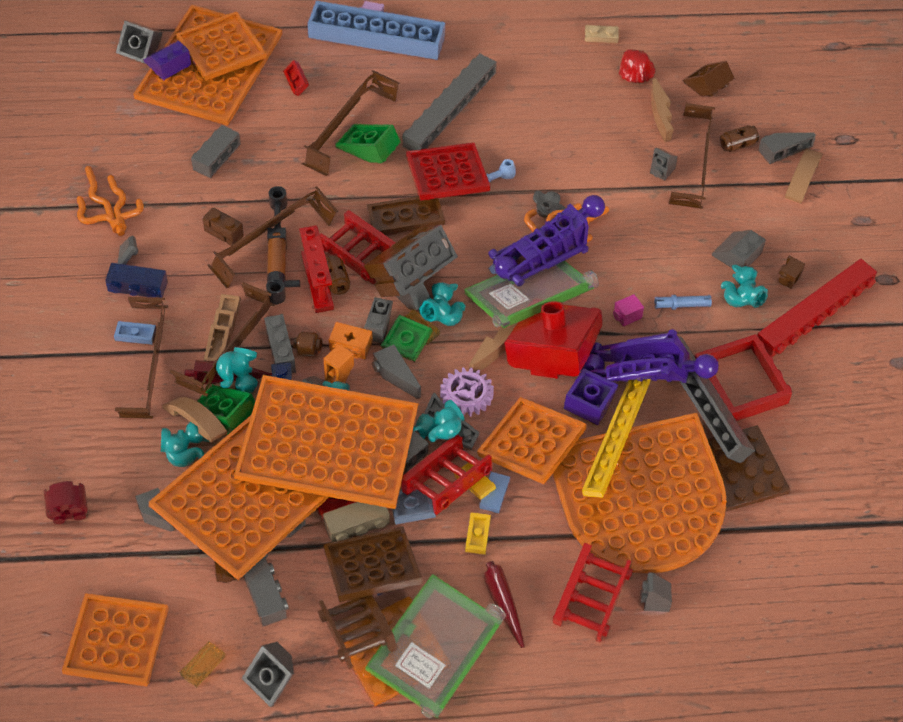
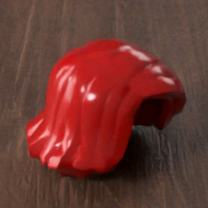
[618,49,656,83]

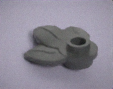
[533,190,566,217]

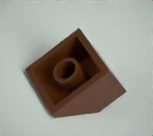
[683,61,735,97]

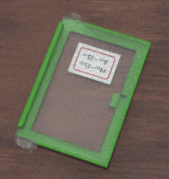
[464,261,599,328]
[365,574,506,719]

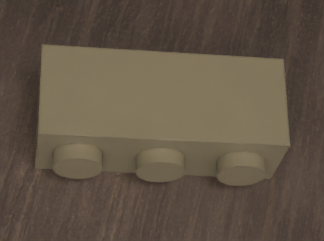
[323,502,390,542]

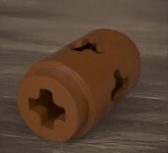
[720,125,759,152]
[326,255,351,295]

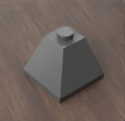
[242,642,294,707]

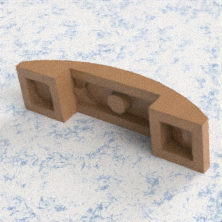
[785,148,823,204]
[162,397,227,442]

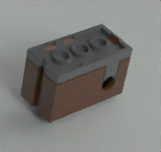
[364,225,458,297]

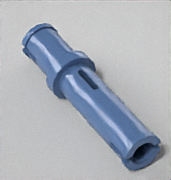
[654,295,712,310]

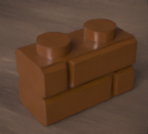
[202,207,244,246]

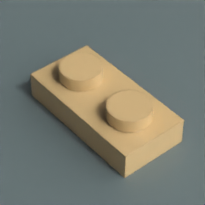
[585,25,618,43]

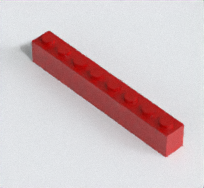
[757,258,877,357]

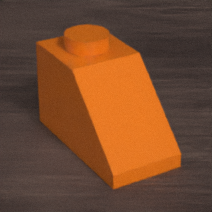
[324,344,354,383]

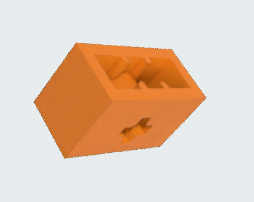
[329,322,373,360]

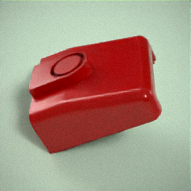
[505,300,603,379]

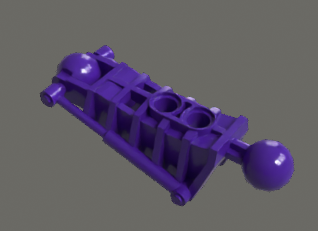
[488,195,605,287]
[582,329,719,383]

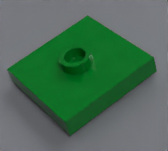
[381,315,433,362]

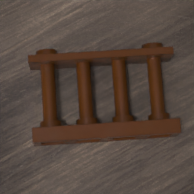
[318,595,398,669]

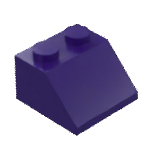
[143,41,191,80]
[564,368,618,425]

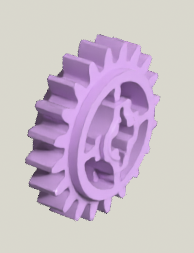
[440,367,494,417]

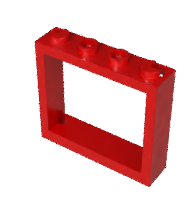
[694,334,792,421]

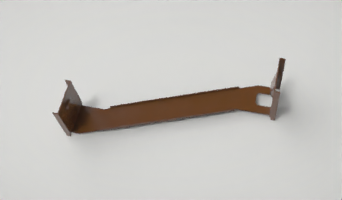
[301,70,400,176]
[669,103,715,209]
[207,186,339,289]
[169,282,275,397]
[115,297,168,419]

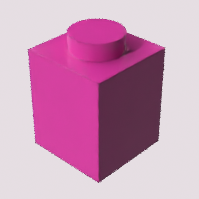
[613,294,644,327]

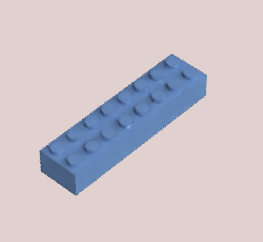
[308,0,445,60]

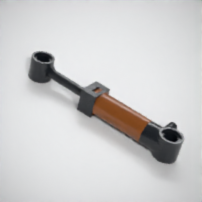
[266,186,301,305]

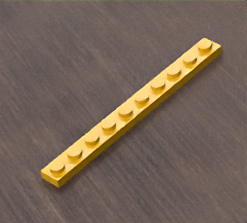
[582,379,651,498]

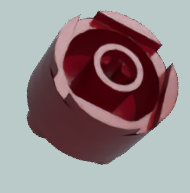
[44,481,88,524]

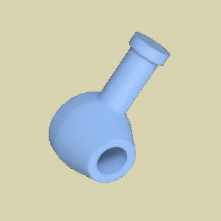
[486,159,516,182]

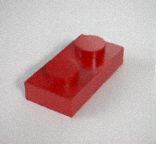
[283,60,309,96]

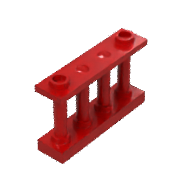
[320,210,396,285]
[299,225,334,313]
[401,434,492,515]
[553,542,634,642]

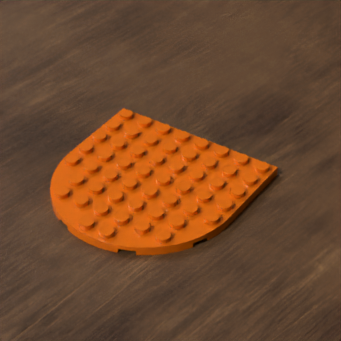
[552,413,726,573]

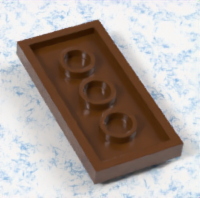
[367,196,445,235]

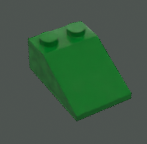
[335,124,401,163]
[197,384,255,435]

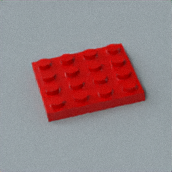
[406,142,490,201]

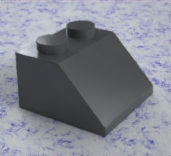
[116,21,163,63]
[712,230,766,268]

